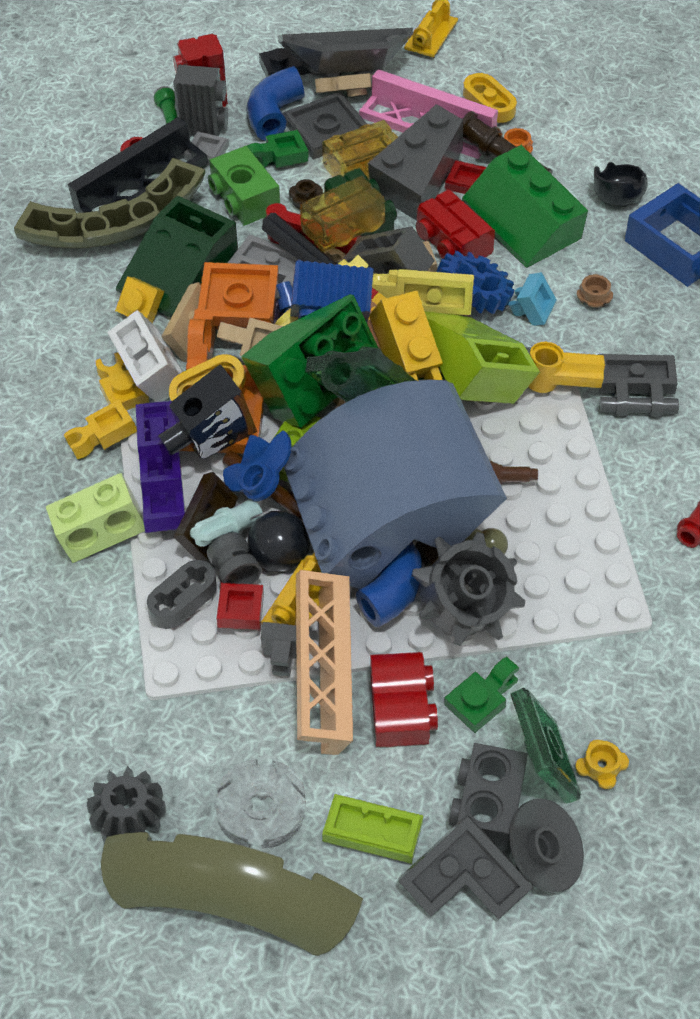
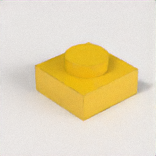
[115,276,164,324]

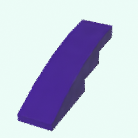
[136,401,185,533]

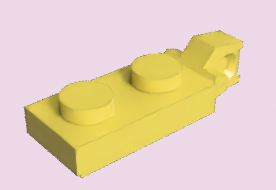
[372,269,474,315]

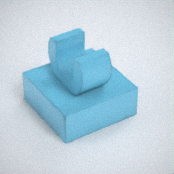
[508,272,557,326]

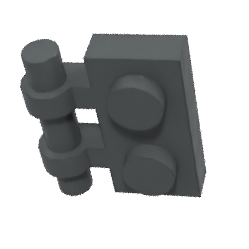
[598,354,679,417]

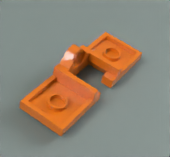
[180,262,279,454]

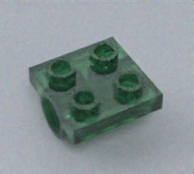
[305,347,417,403]

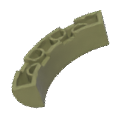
[14,158,205,249]
[100,832,363,956]

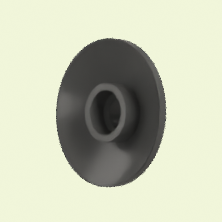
[510,798,584,893]

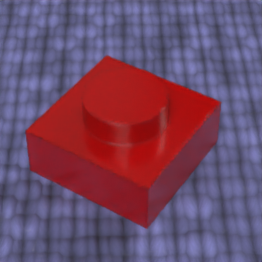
[216,583,264,630]

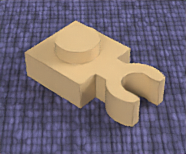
[315,73,374,97]

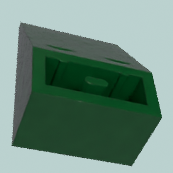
[116,195,238,317]

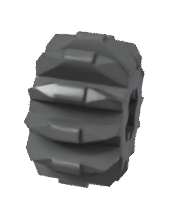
[87,766,166,841]

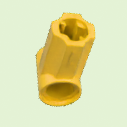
[528,341,605,393]

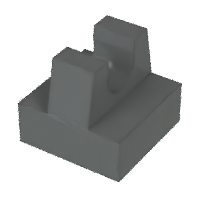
[260,622,297,677]

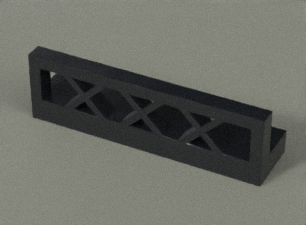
[68,117,208,213]

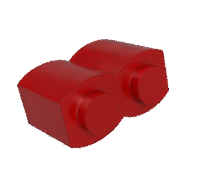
[370,652,438,747]

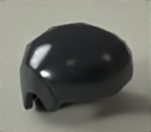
[594,162,648,207]
[247,511,310,572]

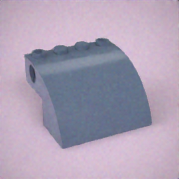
[284,380,507,589]

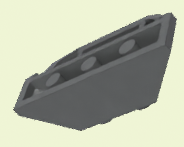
[278,27,413,78]

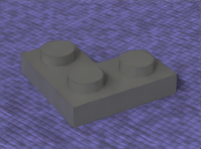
[398,814,533,920]

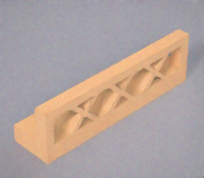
[296,570,353,755]

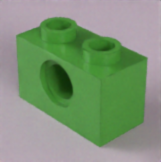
[208,146,280,226]

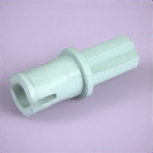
[190,500,262,547]

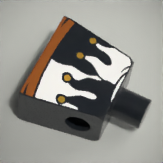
[158,364,257,459]

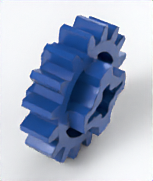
[436,251,515,314]

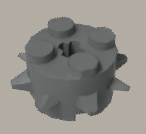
[411,532,526,646]

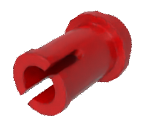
[677,501,700,548]

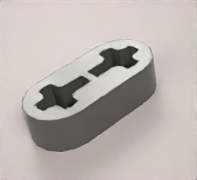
[147,560,217,629]

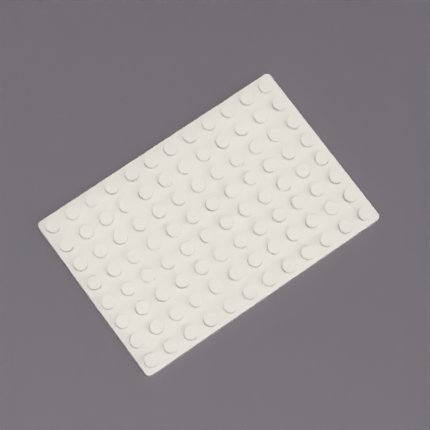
[120,385,652,700]

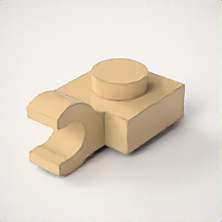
[217,318,283,356]

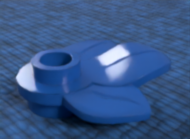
[223,431,291,501]

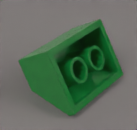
[462,145,588,268]

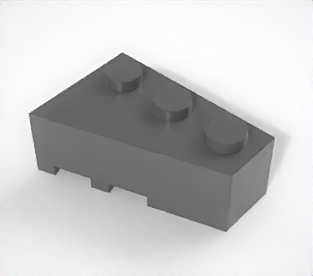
[368,104,463,221]

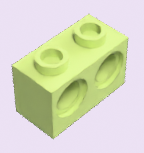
[45,473,145,563]

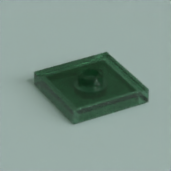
[510,687,582,804]

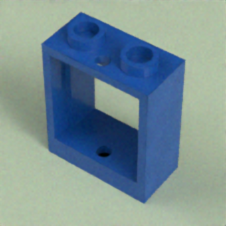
[625,183,700,287]

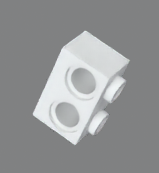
[107,310,183,402]

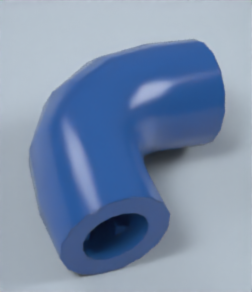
[246,66,305,141]
[356,542,422,628]

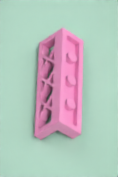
[359,69,498,159]

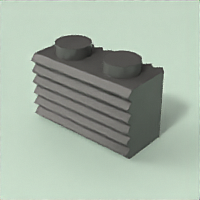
[173,65,228,137]

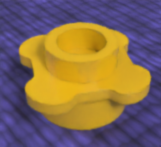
[575,740,629,789]

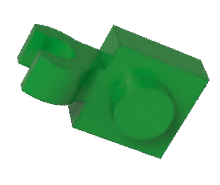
[247,130,309,168]
[444,656,519,733]

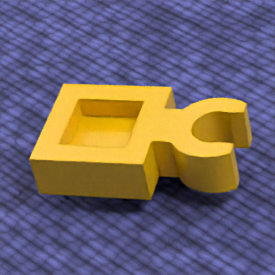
[95,352,149,410]
[63,399,137,459]

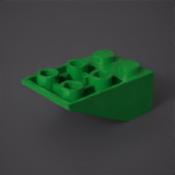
[241,294,383,428]

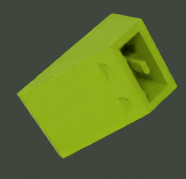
[425,311,540,404]

